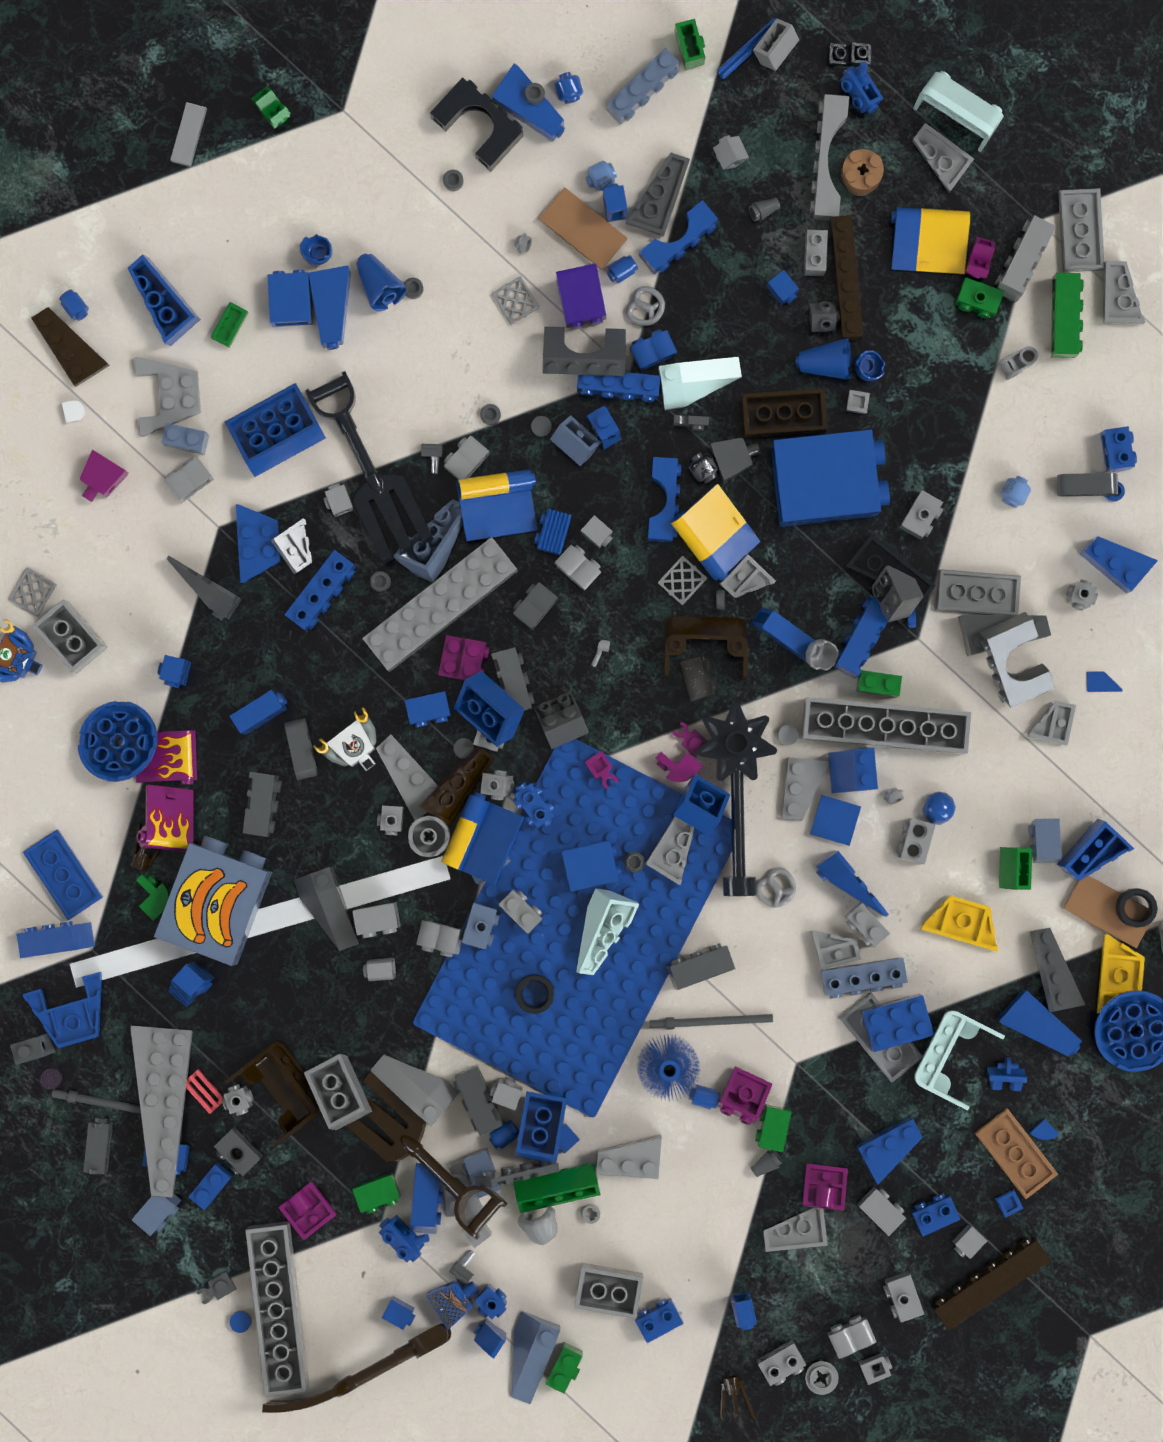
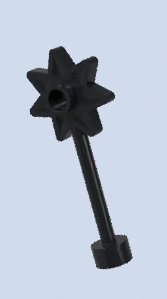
[696,702,777,896]

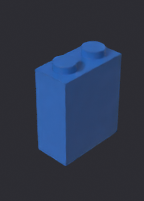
[267,270,313,327]
[230,690,287,735]
[561,840,622,892]

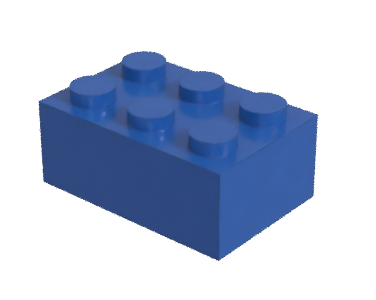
[454,671,525,747]
[860,994,934,1052]
[515,1091,567,1164]

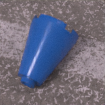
[356,253,407,312]
[796,338,852,380]

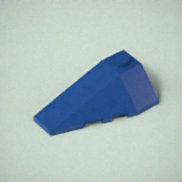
[816,850,889,917]

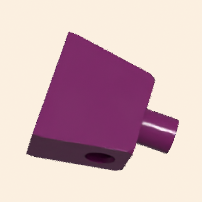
[80,450,129,502]

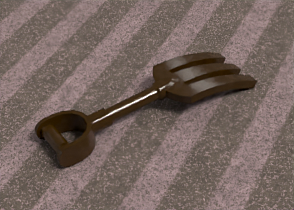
[345,1071,507,1240]
[262,1323,452,1413]

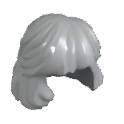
[518,1206,558,1245]

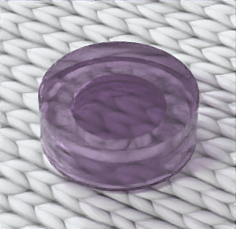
[40,1068,62,1089]

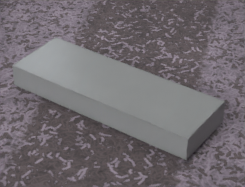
[171,102,207,167]

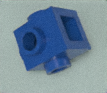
[474,1283,507,1320]

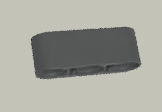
[1057,473,1118,497]
[284,718,318,780]

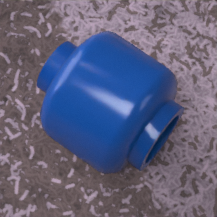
[554,72,583,104]

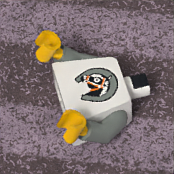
[313,708,377,771]

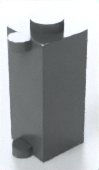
[83,1117,113,1174]

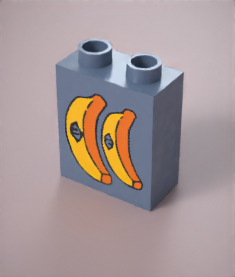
[154,835,272,966]

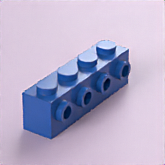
[577,372,660,402]
[285,550,356,631]

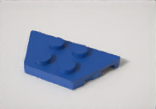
[236,504,281,583]

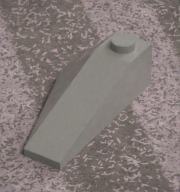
[370,1055,459,1126]

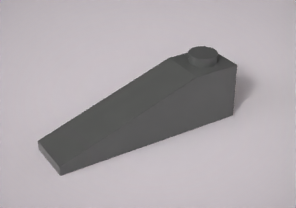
[167,556,241,620]
[294,866,359,951]

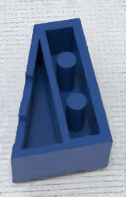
[1080,536,1158,594]
[1057,819,1135,881]
[17,921,95,958]
[856,1116,923,1185]
[410,1163,443,1234]

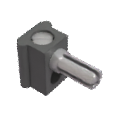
[421,444,443,474]
[449,1250,475,1284]

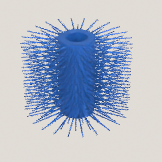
[637,1035,701,1102]

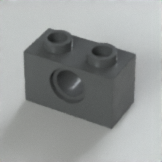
[214,1127,263,1176]

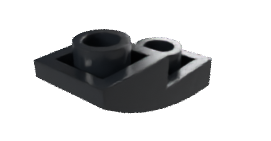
[827,42,871,66]

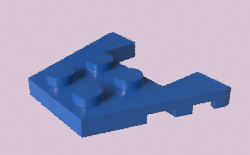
[22,972,102,1048]

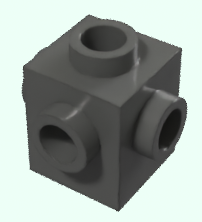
[809,301,840,332]

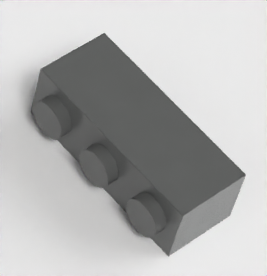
[666,943,735,990]

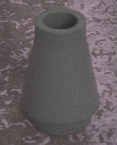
[749,197,780,222]
[751,1150,783,1177]

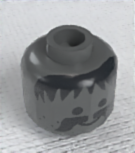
[689,452,719,483]

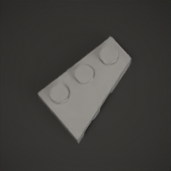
[912,123,974,193]

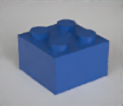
[673,774,730,836]

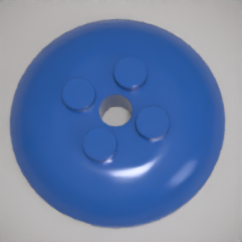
[78,701,157,782]
[1094,990,1163,1072]

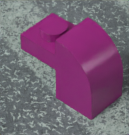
[965,236,995,278]
[655,752,703,783]

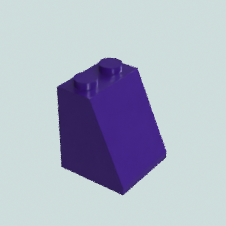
[556,263,606,330]

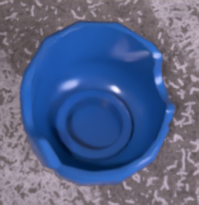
[300,234,333,266]
[854,350,885,381]
[923,791,956,825]

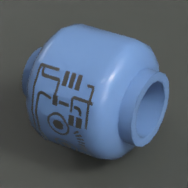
[585,161,617,191]
[1001,476,1031,508]

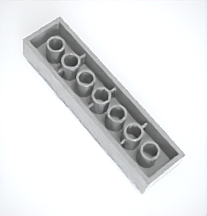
[362,537,518,672]
[801,697,971,754]
[246,1221,309,1397]

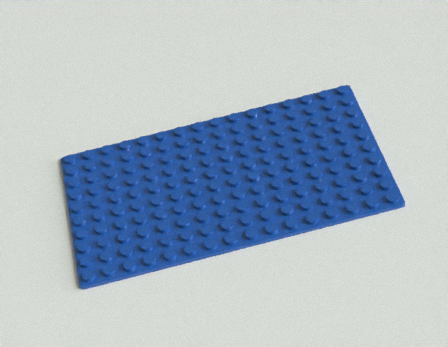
[413,739,732,1117]

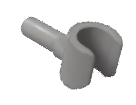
[591,640,610,667]

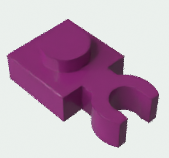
[673,722,708,758]
[585,751,618,789]

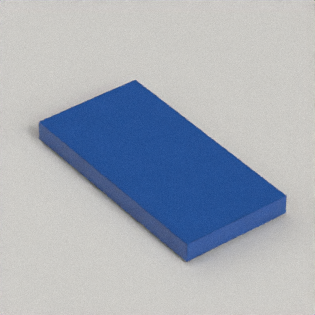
[23,829,103,920]

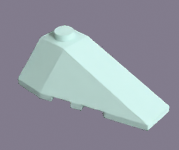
[658,357,742,410]
[576,888,639,975]

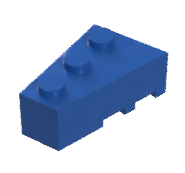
[168,961,214,1008]

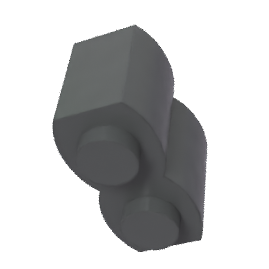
[513,582,558,631]

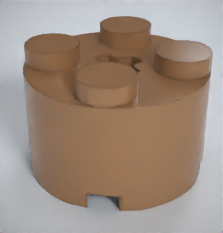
[840,149,884,196]

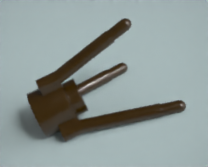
[131,823,162,871]
[720,1375,756,1420]

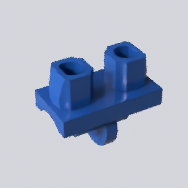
[987,1057,1027,1091]

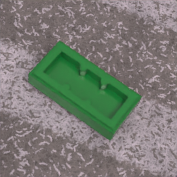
[211,302,249,348]

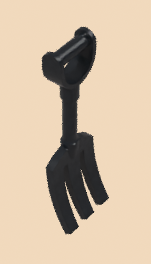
[305,371,434,564]

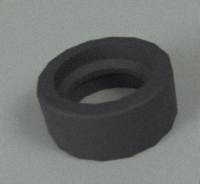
[1115,888,1158,928]
[515,974,555,1014]

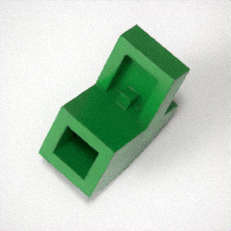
[251,86,291,128]
[136,874,171,921]

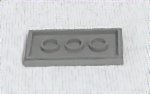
[1058,188,1105,272]
[936,569,1021,615]
[839,992,923,1083]

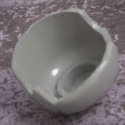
[806,639,838,671]

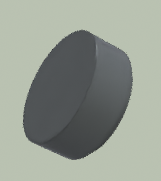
[524,83,545,105]
[443,169,464,191]
[404,278,424,299]
[480,404,501,425]
[531,416,552,437]
[370,571,391,592]
[716,590,725,610]
[454,738,474,759]

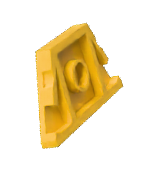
[920,895,998,952]
[1097,934,1145,1013]

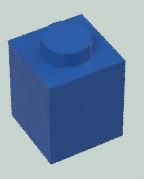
[767,270,799,306]
[382,1296,416,1330]

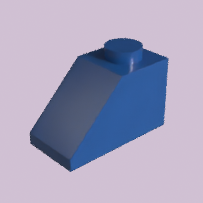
[473,1319,507,1359]

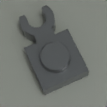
[673,415,709,431]
[197,1271,237,1304]

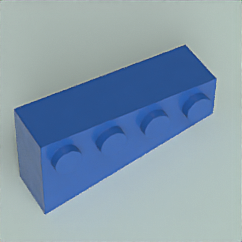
[128,254,201,346]
[833,595,888,678]

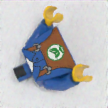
[0,619,43,683]

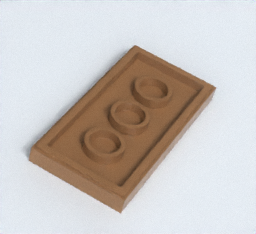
[539,187,627,271]
[1063,876,1149,948]
[974,1108,1058,1199]

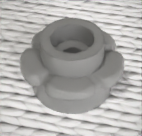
[515,233,532,253]
[884,788,904,805]

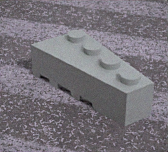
[995,215,1056,302]

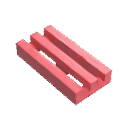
[186,1069,224,1114]

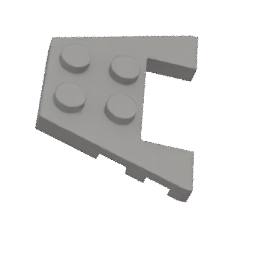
[135,357,201,437]

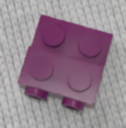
[438,635,489,681]
[717,1066,773,1125]

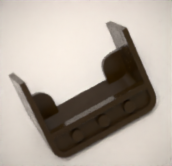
[664,616,748,679]
[225,1042,321,1147]

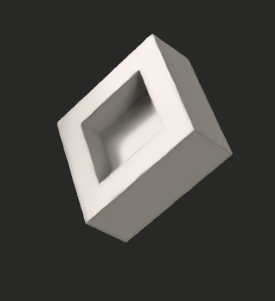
[846,390,870,414]

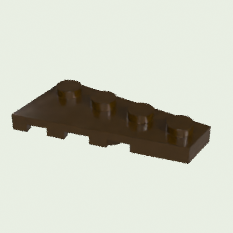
[31,307,110,387]
[419,746,495,826]

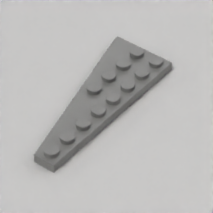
[131,1026,193,1198]

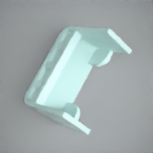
[913,71,1004,152]
[914,1011,1005,1110]

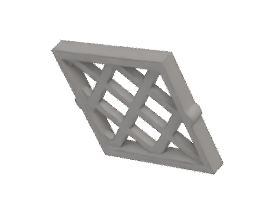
[492,276,540,325]
[658,556,707,606]
[9,568,57,616]

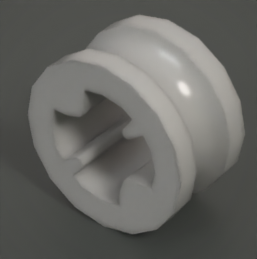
[582,1204,600,1224]

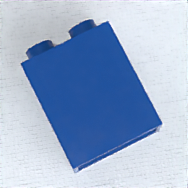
[771,430,890,527]

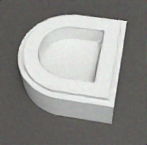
[62,400,85,424]

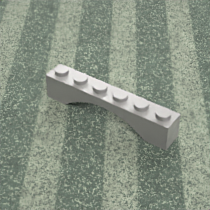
[810,94,849,221]

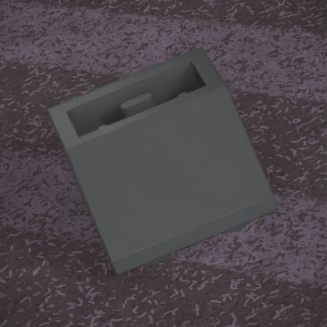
[871,566,923,622]
[533,691,589,749]

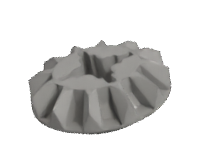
[805,1361,838,1395]

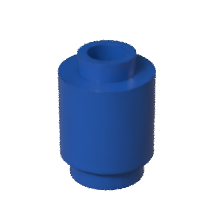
[606,255,638,284]
[59,289,89,321]
[688,1084,720,1109]
[489,1120,519,1149]

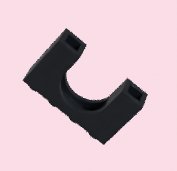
[430,77,523,172]

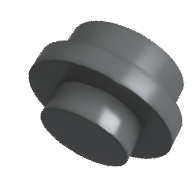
[624,852,645,872]

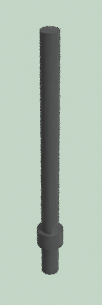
[649,1014,773,1030]
[52,1089,141,1114]

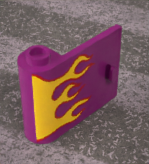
[136,730,197,785]
[137,785,193,852]

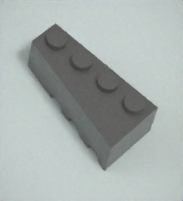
[958,615,1051,656]

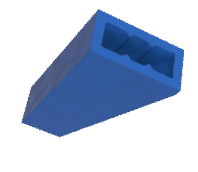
[492,63,565,142]
[308,265,351,350]
[750,607,815,663]
[996,989,1082,1056]

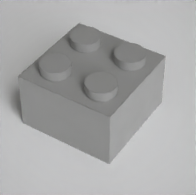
[353,902,401,938]

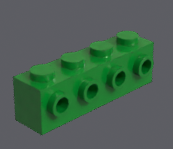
[1051,273,1084,358]
[513,1163,601,1213]

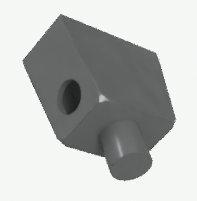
[709,438,761,483]
[10,1033,55,1065]

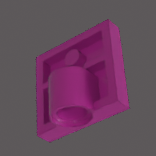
[802,1164,848,1211]
[278,1181,337,1240]

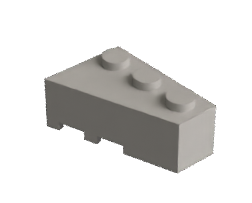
[596,1135,662,1179]

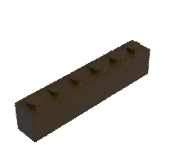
[829,215,863,342]
[932,1237,1051,1331]

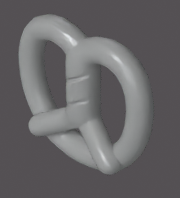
[626,286,665,326]
[756,867,796,908]

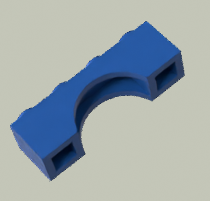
[639,200,718,275]
[648,457,681,542]

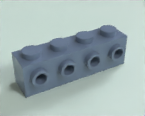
[607,48,680,125]
[820,957,908,999]

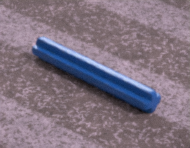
[717,18,776,79]

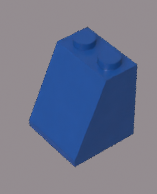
[828,748,878,793]

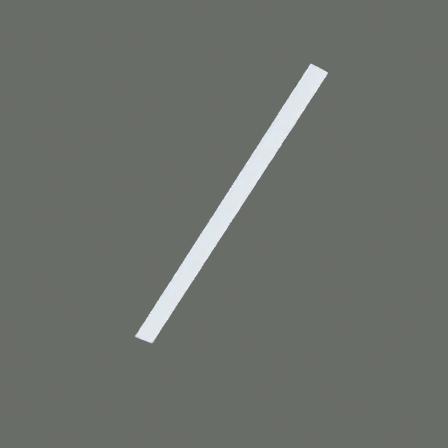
[70,856,450,988]

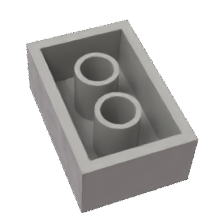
[32,599,108,674]
[304,1054,372,1130]
[575,1263,643,1319]

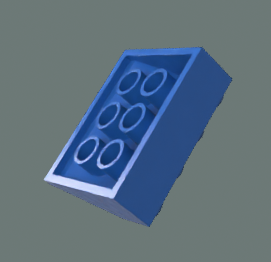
[225,383,326,477]

